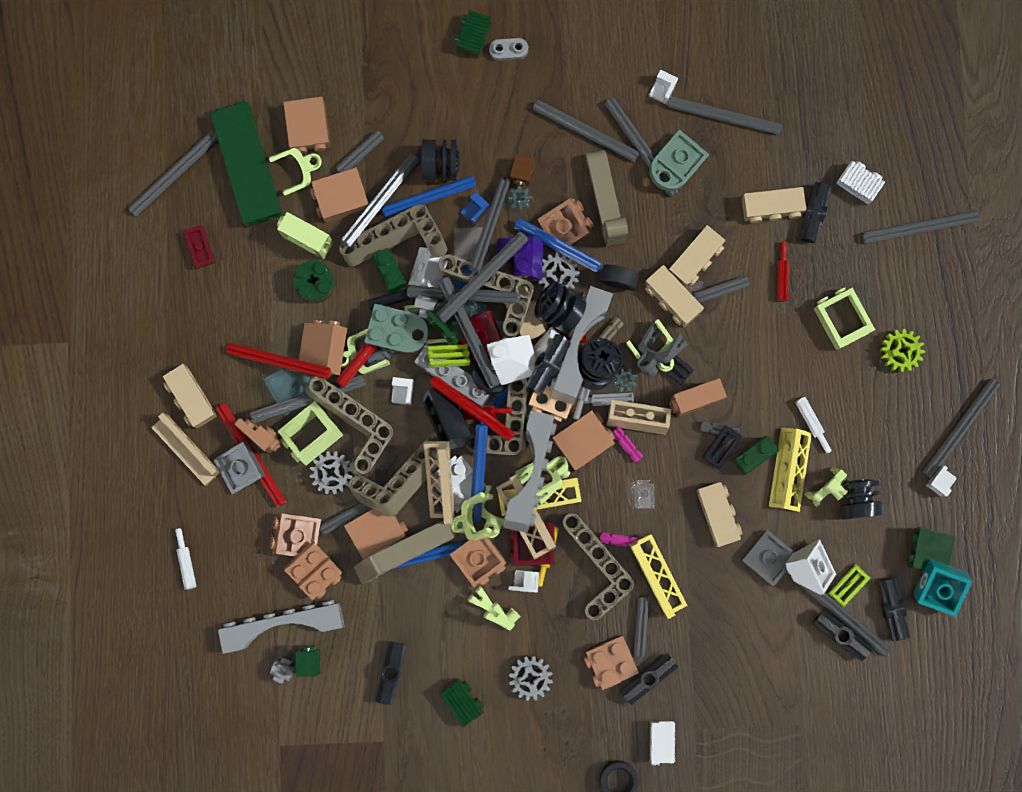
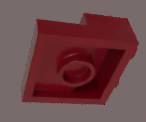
[461,310,503,363]
[510,524,555,566]

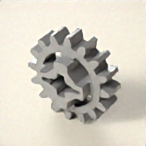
[538,253,580,290]
[310,451,353,495]
[509,656,553,701]

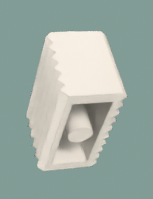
[836,161,885,205]

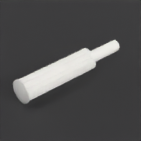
[795,396,831,454]
[175,528,197,590]

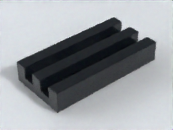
[659,345,694,385]
[703,424,742,469]

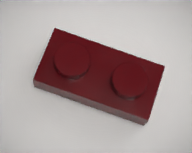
[184,225,216,269]

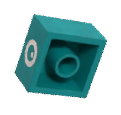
[913,559,972,617]

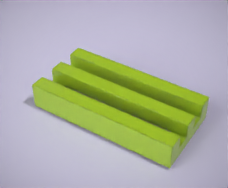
[428,344,470,368]
[828,564,870,607]

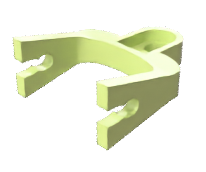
[269,148,322,195]
[626,319,674,372]
[341,329,390,374]
[515,456,570,505]
[804,467,847,507]
[482,485,505,538]
[451,492,499,541]
[468,586,521,631]

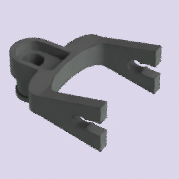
[637,322,688,377]

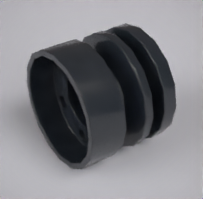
[422,139,460,181]
[534,281,587,334]
[577,338,623,390]
[840,479,885,520]

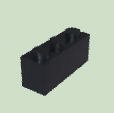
[422,388,472,449]

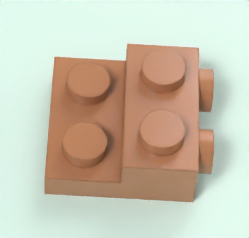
[537,199,594,253]
[235,418,283,454]
[269,513,321,556]
[450,537,507,587]
[283,541,342,600]
[584,636,639,690]

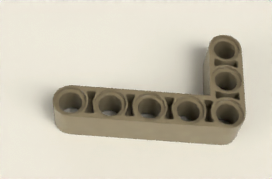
[585,150,628,246]
[339,204,447,266]
[438,254,533,338]
[305,377,393,476]
[465,377,530,455]
[348,432,451,517]
[562,513,634,620]
[354,521,459,585]

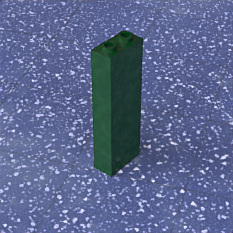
[210,101,284,228]

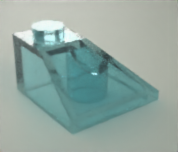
[264,369,316,416]

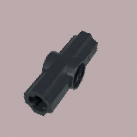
[799,182,832,244]
[525,334,571,395]
[878,578,910,641]
[812,610,872,662]
[375,641,406,705]
[620,653,678,705]

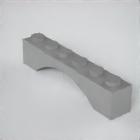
[549,286,613,405]
[503,410,557,533]
[218,600,345,654]

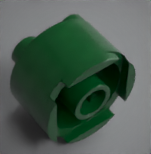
[293,260,336,304]

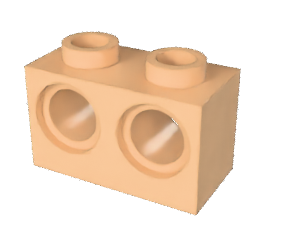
[529,385,572,422]

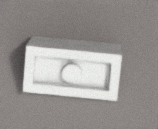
[408,247,448,288]
[650,721,675,765]

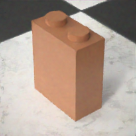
[284,97,331,154]
[310,167,369,223]
[299,320,347,375]
[669,378,727,417]
[552,411,615,471]
[344,509,408,560]

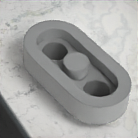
[490,38,528,61]

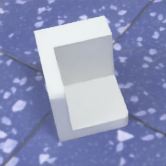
[650,70,678,104]
[391,377,414,405]
[926,465,956,497]
[508,570,539,592]

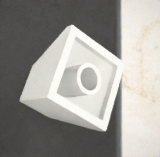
[487,335,536,385]
[786,539,836,595]

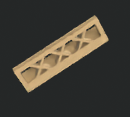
[151,412,220,486]
[424,441,455,524]
[496,474,556,559]

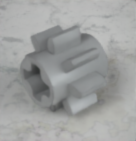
[270,657,295,684]

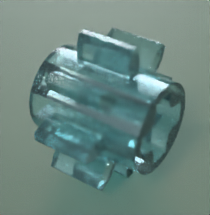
[508,186,533,212]
[463,301,489,317]
[614,368,638,392]

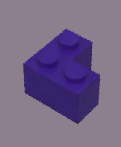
[497,236,543,281]

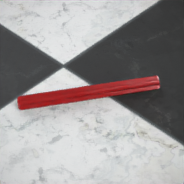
[226,343,331,379]
[216,403,286,507]

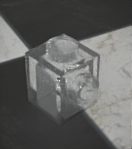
[632,480,655,509]

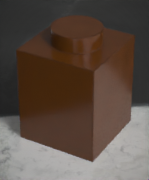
[510,154,535,187]

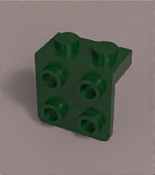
[426,299,465,345]
[907,527,955,571]

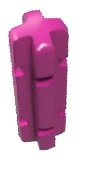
[612,427,643,463]
[600,532,639,547]

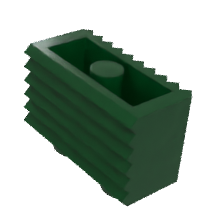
[455,10,492,58]
[372,248,407,293]
[734,436,780,475]
[295,646,321,677]
[439,679,484,728]

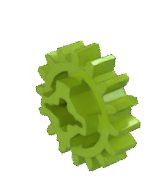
[880,329,925,373]

